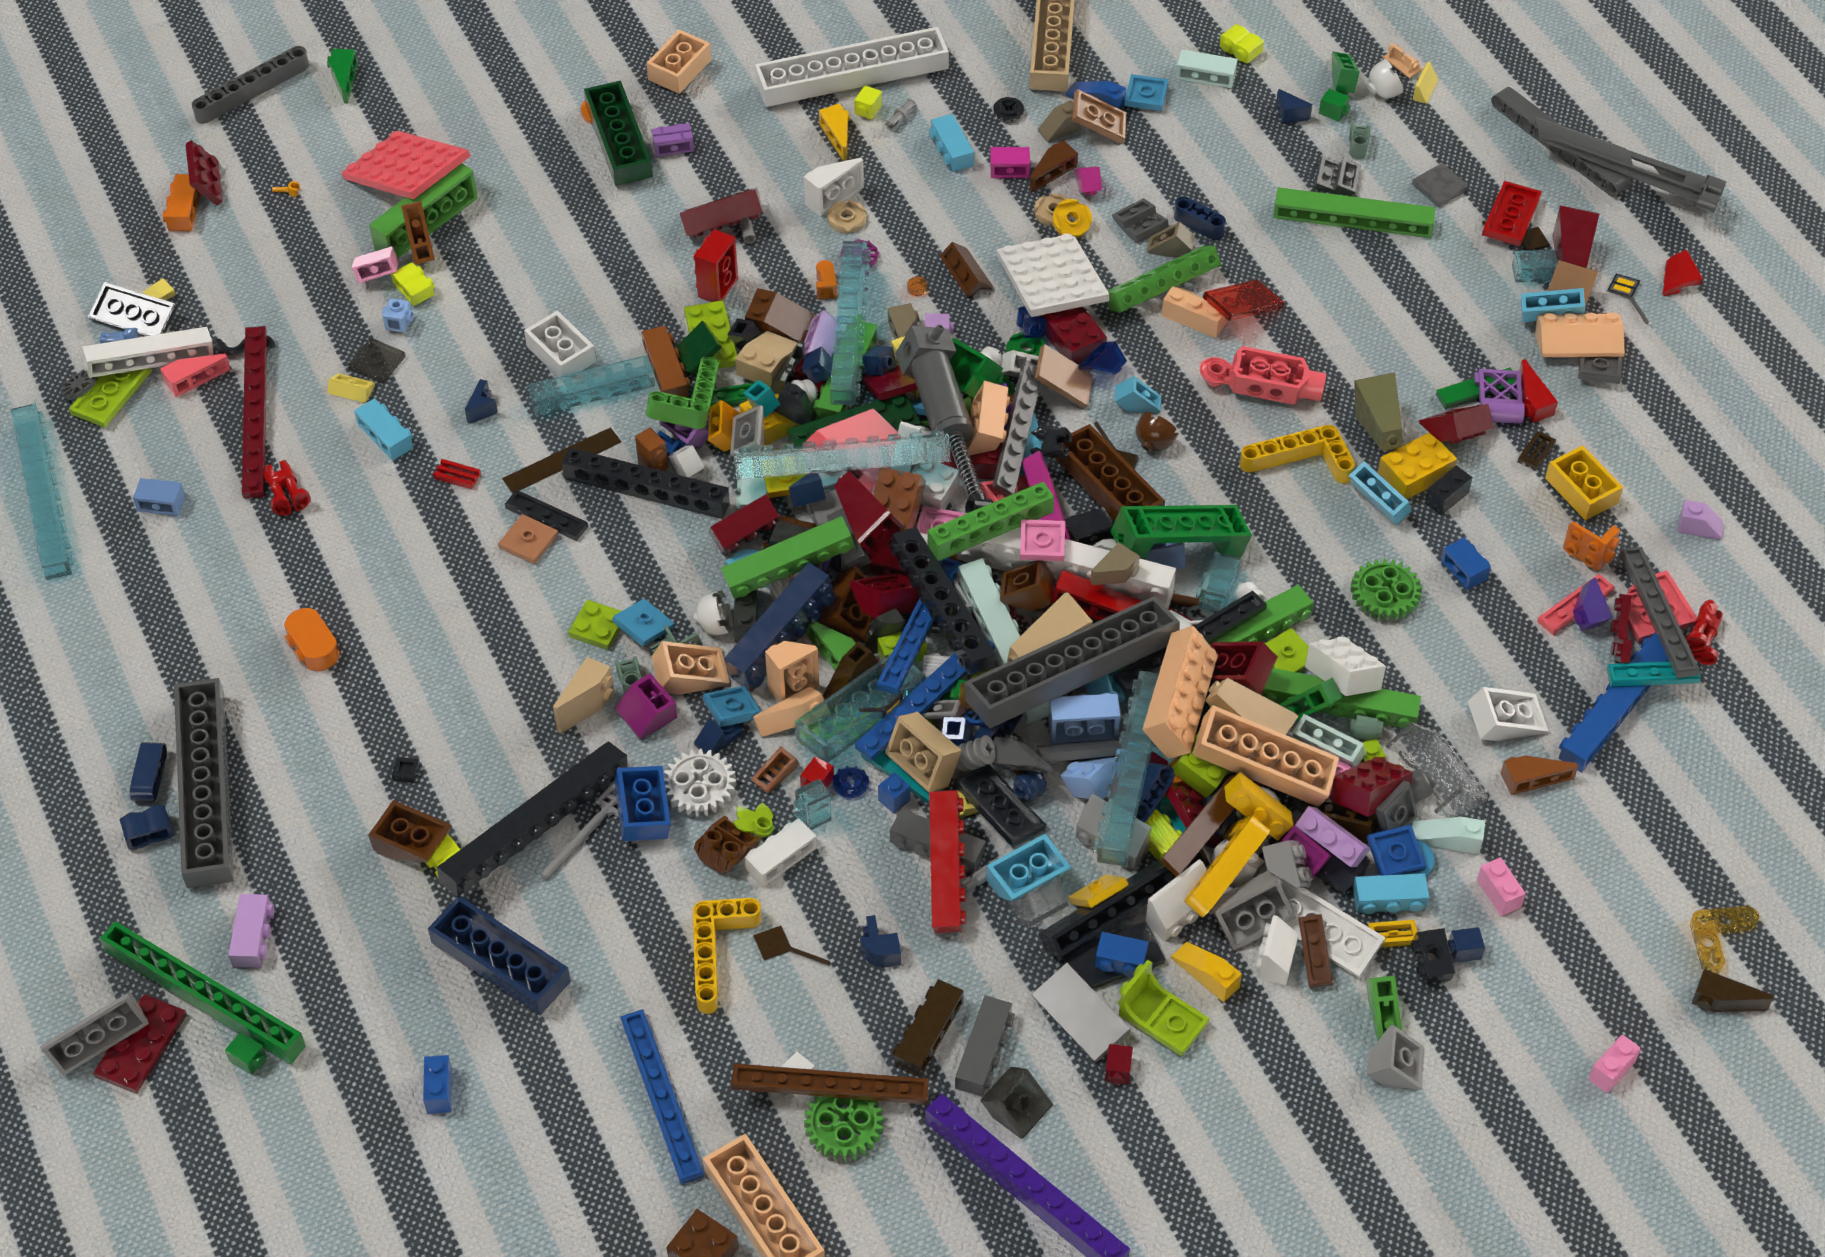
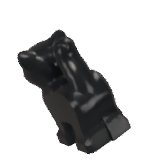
[1030,423,1073,458]

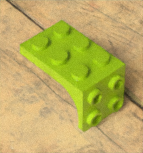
[1118,960,1210,1057]

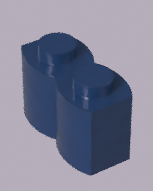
[119,805,174,850]

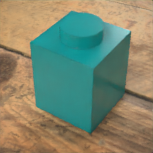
[744,380,780,418]

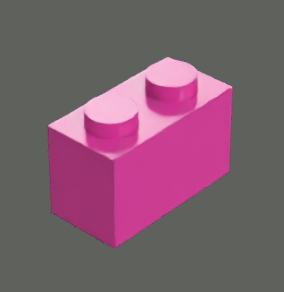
[990,147,1030,178]

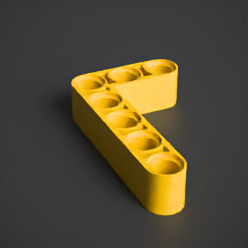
[1239,425,1355,484]
[1184,815,1270,917]
[693,898,762,1014]

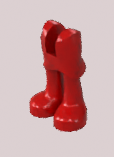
[263,460,311,516]
[1685,599,1723,665]

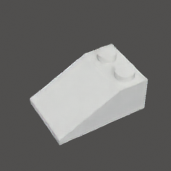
[803,158,864,217]
[1468,687,1549,741]

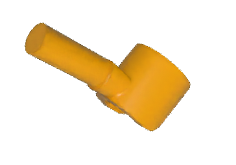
[272,181,300,197]

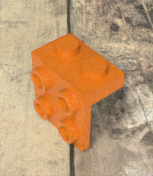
[1563,521,1620,572]

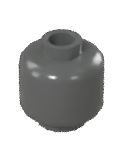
[1411,769,1435,802]

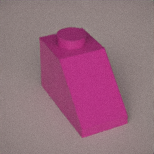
[1074,166,1102,196]

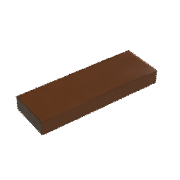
[1298,914,1333,988]

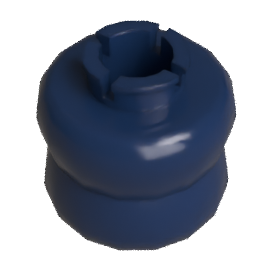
[1013,771,1047,802]

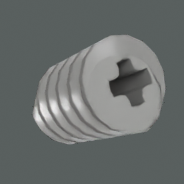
[953,735,996,775]

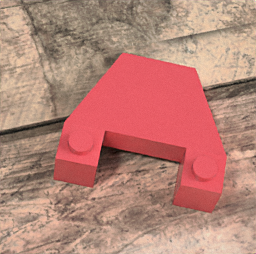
[800,409,898,494]

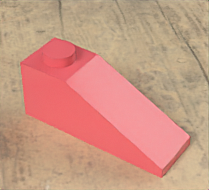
[160,354,231,397]

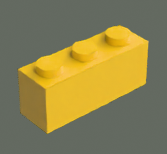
[1224,772,1293,841]

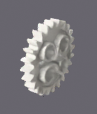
[663,749,736,817]

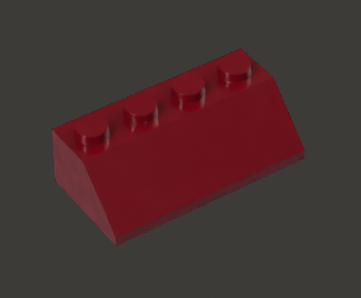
[679,187,763,238]

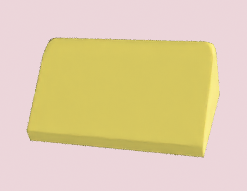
[1413,62,1438,104]
[327,373,375,402]

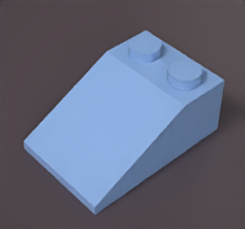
[1061,752,1145,799]

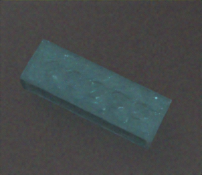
[795,653,926,763]

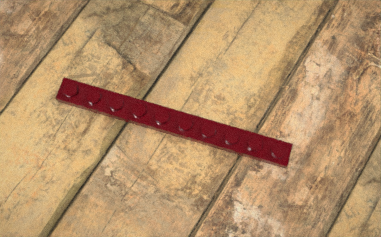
[242,326,267,498]

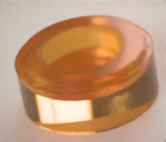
[907,276,927,296]

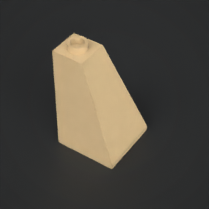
[1007,592,1093,663]
[1205,678,1298,735]

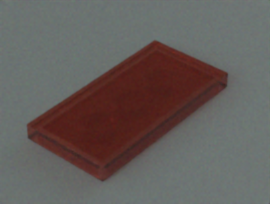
[1203,279,1285,321]

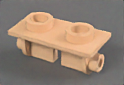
[1383,43,1423,78]

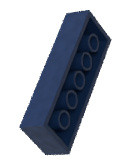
[724,562,835,693]
[428,896,571,1016]

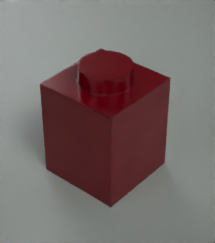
[1105,1044,1133,1085]

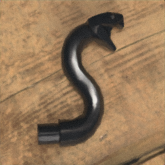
[215,335,275,356]

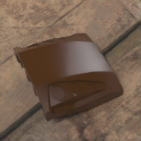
[694,816,761,873]

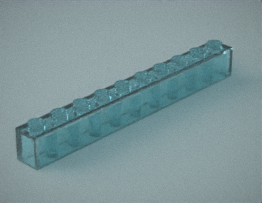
[830,241,871,405]
[11,403,74,581]
[734,430,951,480]
[1093,671,1159,866]

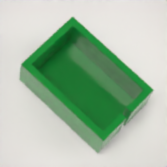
[950,337,1003,399]

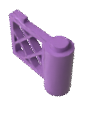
[1474,369,1524,424]

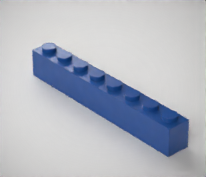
[1558,632,1669,773]

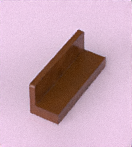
[940,242,993,298]

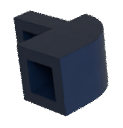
[860,915,901,967]

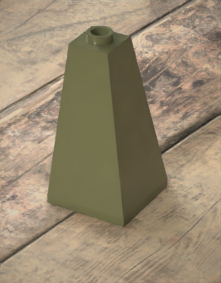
[1354,372,1402,451]

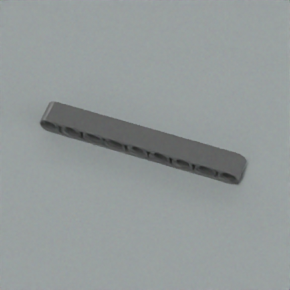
[1491,87,1631,197]

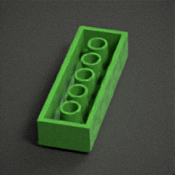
[369,163,478,258]

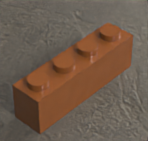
[641,326,691,398]

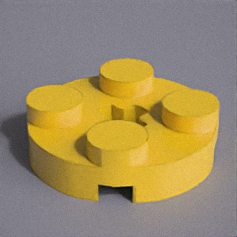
[1052,199,1092,238]

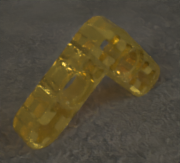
[1690,906,1759,974]

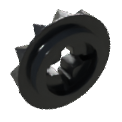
[993,97,1024,122]

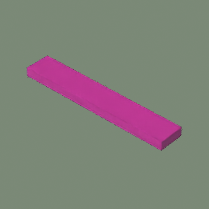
[1022,451,1071,540]

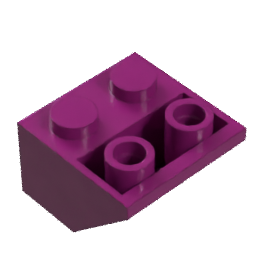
[615,673,677,740]

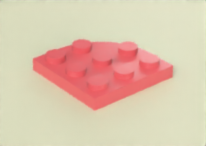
[1627,570,1697,643]

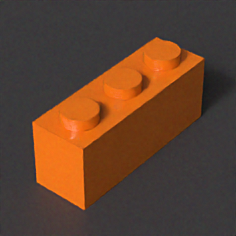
[163,174,201,231]

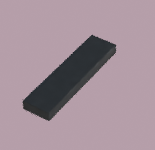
[505,489,588,541]

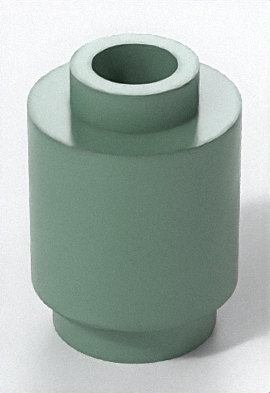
[1349,715,1383,740]

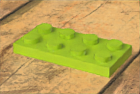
[683,300,737,369]
[69,368,152,428]

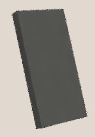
[1037,738,1133,763]

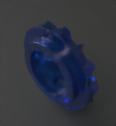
[833,765,869,798]

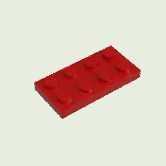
[1482,181,1542,246]

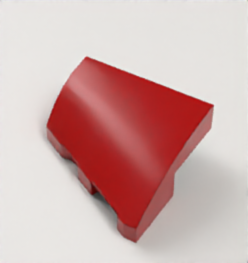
[1662,250,1703,296]

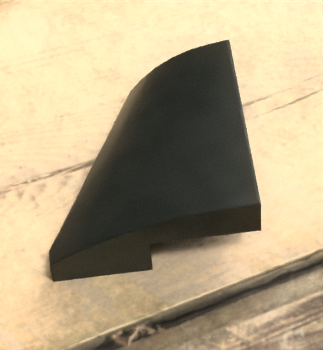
[771,341,805,394]
[864,608,905,654]

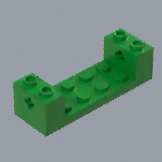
[1111,505,1252,560]

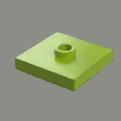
[1265,628,1309,673]

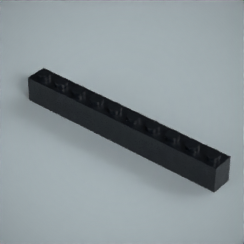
[437,741,628,897]

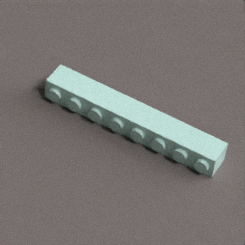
[957,558,1050,724]

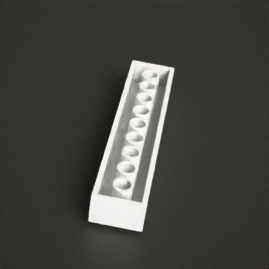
[755,27,949,107]
[958,513,1176,609]

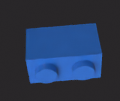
[1441,537,1491,590]
[1095,932,1148,977]
[423,1055,452,1114]

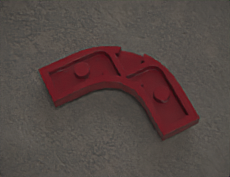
[1610,594,1633,663]

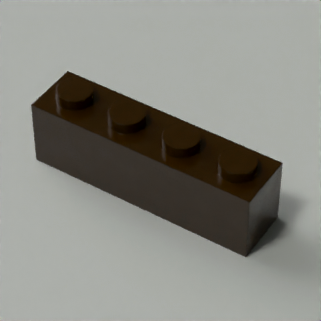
[892,979,964,1078]

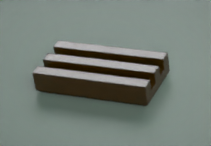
[1517,431,1556,471]

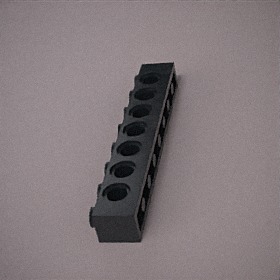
[562,447,730,519]
[890,527,996,676]

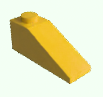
[819,103,850,161]
[1171,942,1242,1003]

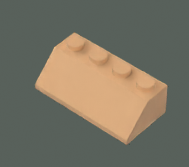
[1535,312,1625,357]

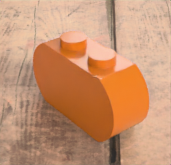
[284,608,340,671]

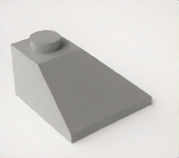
[730,405,765,460]
[1367,1025,1423,1090]

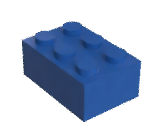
[614,766,671,841]

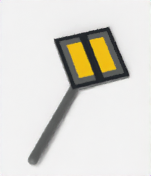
[1607,273,1649,324]

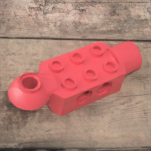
[1200,346,1326,405]

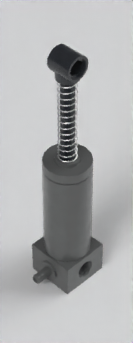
[895,324,993,514]

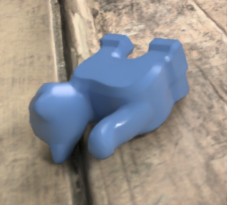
[99,327,139,344]

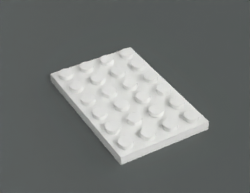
[997,234,1109,317]

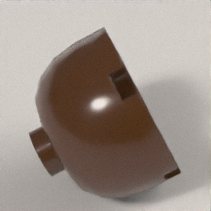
[1136,412,1179,452]

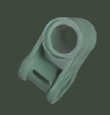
[1349,123,1370,159]
[615,656,641,694]

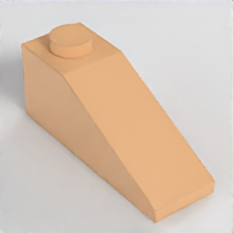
[753,686,828,737]

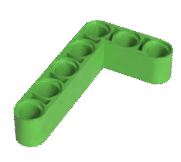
[646,357,719,429]

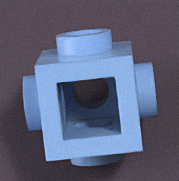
[382,298,414,333]

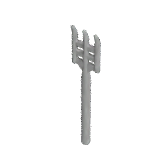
[541,781,619,880]

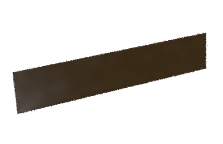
[502,427,621,494]

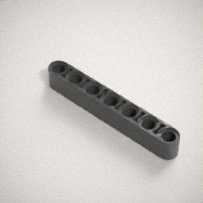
[192,46,309,124]

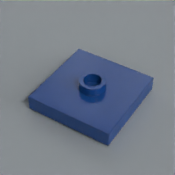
[1366,824,1427,876]

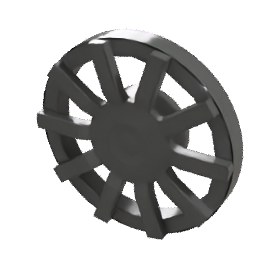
[60,369,97,400]

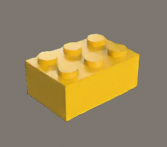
[1378,432,1457,499]
[1545,445,1624,521]

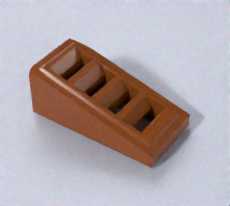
[751,746,800,794]

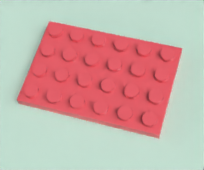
[341,131,471,199]

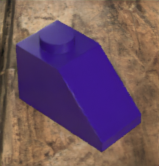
[1573,578,1613,631]

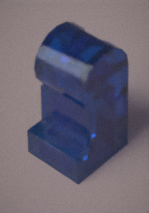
[1016,306,1047,338]

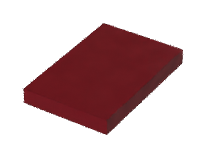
[860,365,918,401]

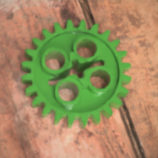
[1350,558,1422,621]
[804,1096,884,1161]

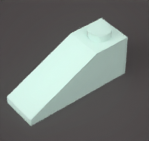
[1412,817,1485,855]

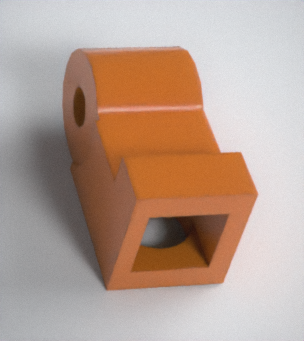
[816,260,837,300]

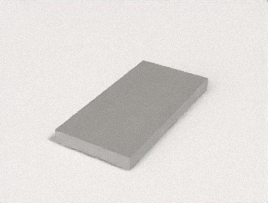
[1031,963,1131,1063]

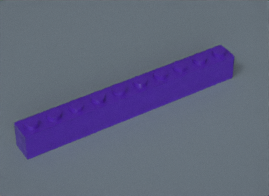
[925,1094,1130,1257]

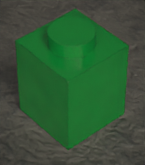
[1319,88,1351,122]
[225,1032,267,1075]

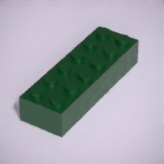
[584,80,653,186]
[788,394,920,470]

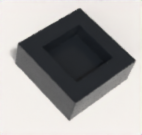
[391,756,420,783]

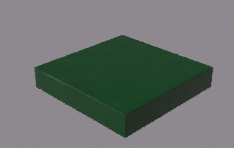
[675,320,722,376]

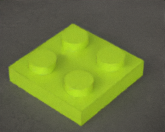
[568,599,621,650]

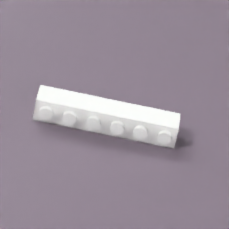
[82,327,213,378]

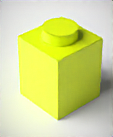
[854,86,882,120]

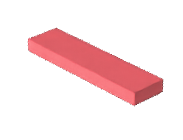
[1537,574,1615,635]

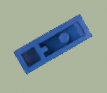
[1065,81,1126,110]

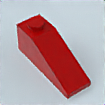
[1519,359,1558,423]

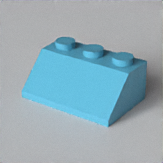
[986,834,1071,902]

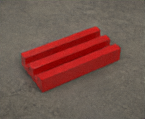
[433,459,481,490]

